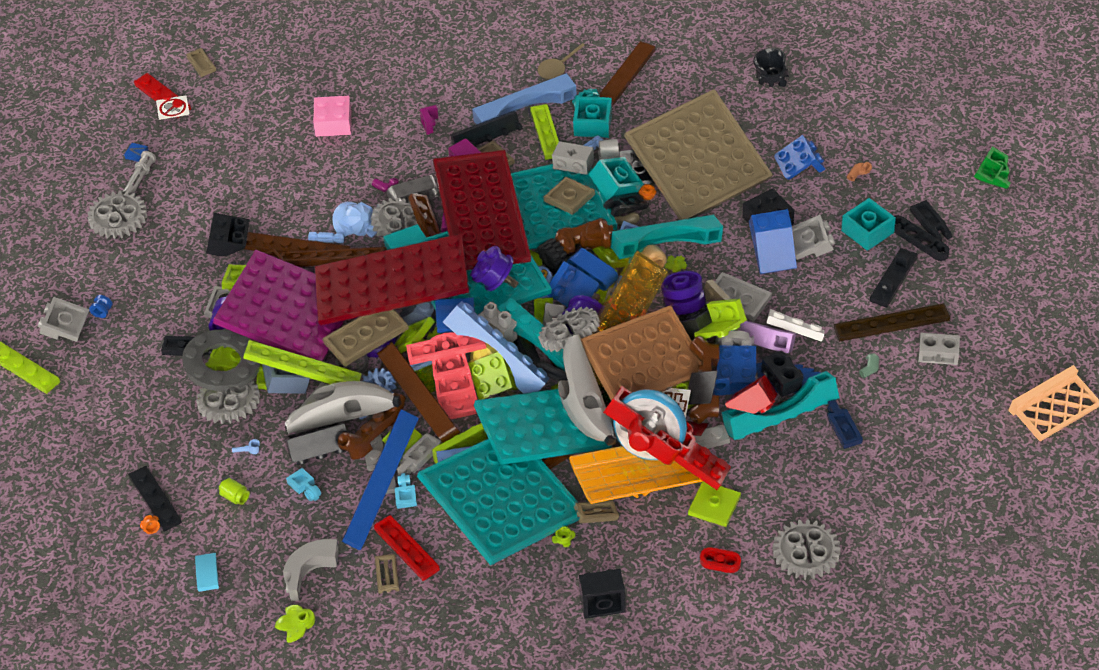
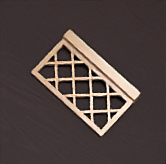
[1008,365,1099,441]

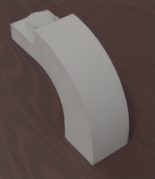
[283,539,339,601]

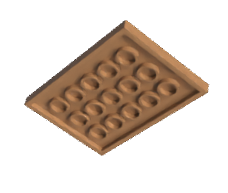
[581,305,701,400]

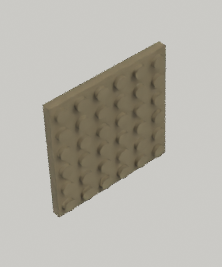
[624,89,773,220]

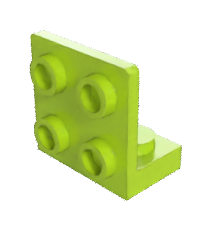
[694,299,747,339]
[468,352,518,400]

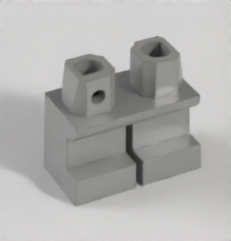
[478,302,517,342]

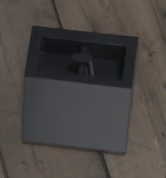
[206,213,250,256]

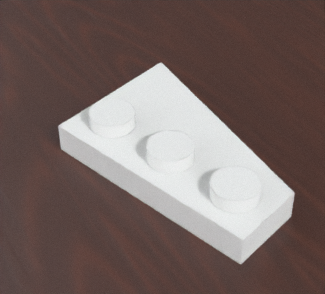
[767,309,824,341]

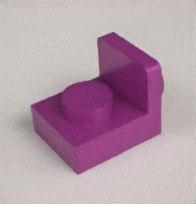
[420,105,438,135]

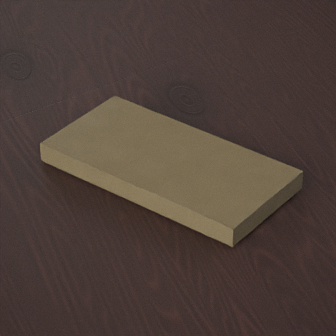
[323,309,409,367]

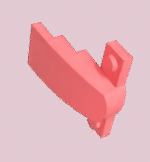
[406,332,486,419]

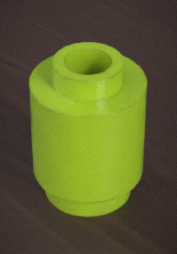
[219,478,250,505]

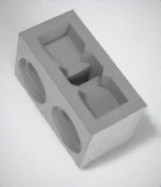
[918,333,960,365]

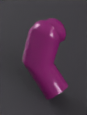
[372,178,399,192]

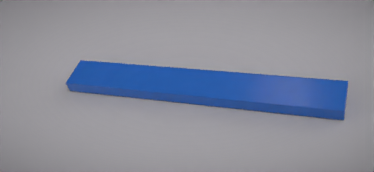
[342,409,419,550]

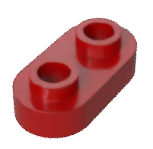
[700,547,741,573]

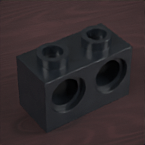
[761,350,804,397]

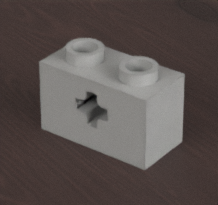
[552,141,594,175]

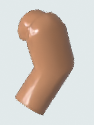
[847,162,872,181]

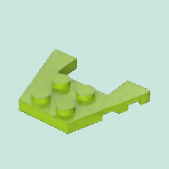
[205,340,267,390]

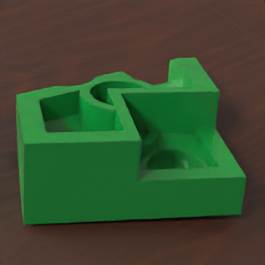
[974,146,1011,189]

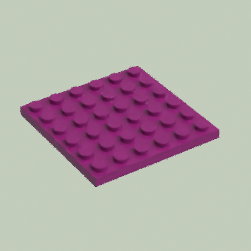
[213,250,345,362]

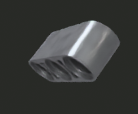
[387,175,440,203]

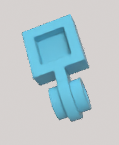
[286,468,321,501]
[395,473,417,509]

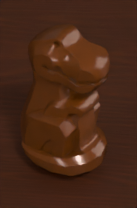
[555,218,614,254]

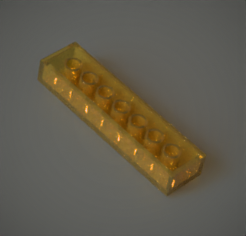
[589,251,668,389]

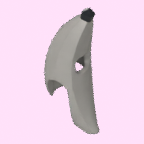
[558,334,616,446]
[285,381,402,434]

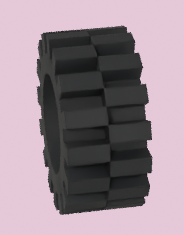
[537,238,569,274]

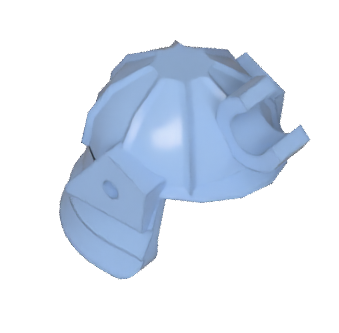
[333,202,377,238]

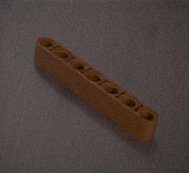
[376,342,461,443]

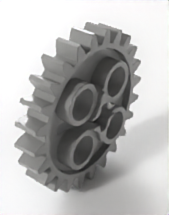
[87,191,147,239]
[371,197,417,241]
[538,307,600,352]
[196,380,260,424]
[773,519,841,580]

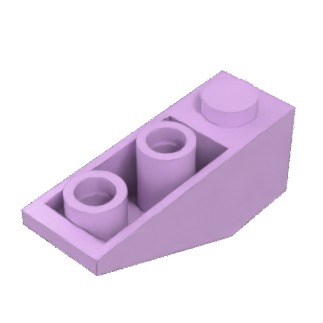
[738,321,796,353]

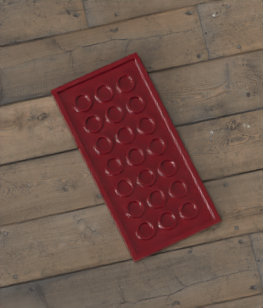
[433,150,531,270]
[315,234,469,326]

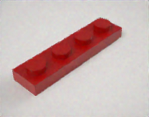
[134,73,191,118]
[374,515,440,581]

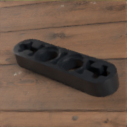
[894,215,950,261]

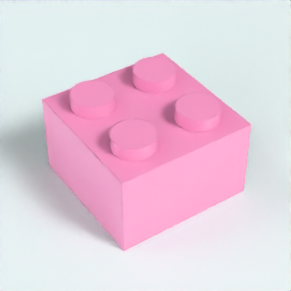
[313,96,351,137]

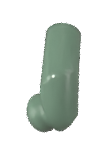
[859,353,880,379]

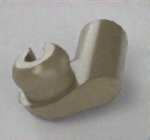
[614,212,640,226]

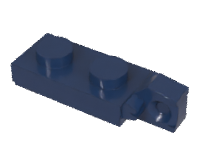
[827,400,863,449]

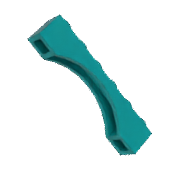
[611,215,723,259]
[497,297,595,374]
[721,371,839,440]

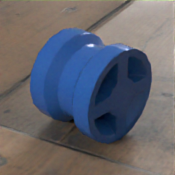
[89,295,113,318]

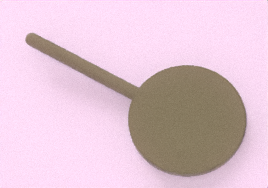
[538,43,584,80]

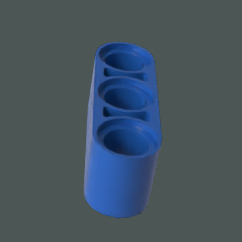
[567,248,619,291]

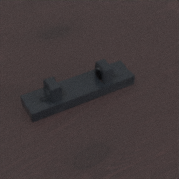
[870,248,918,308]

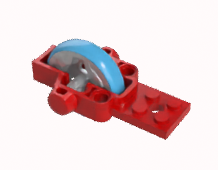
[603,386,731,490]

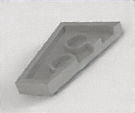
[715,272,772,323]

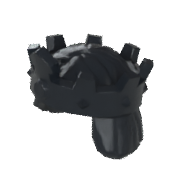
[753,48,789,87]

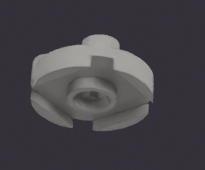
[715,331,754,346]

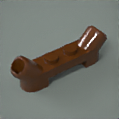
[689,336,719,424]
[337,392,406,460]

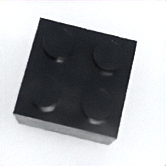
[742,188,795,225]
[579,569,626,619]

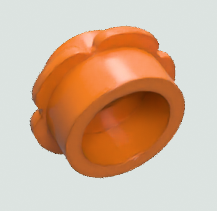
[638,184,656,200]
[140,515,160,534]

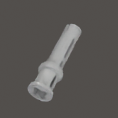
[122,151,156,195]

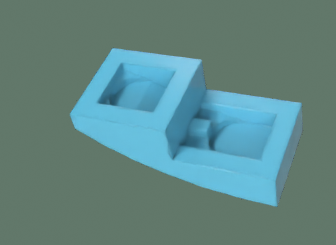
[195,553,219,592]

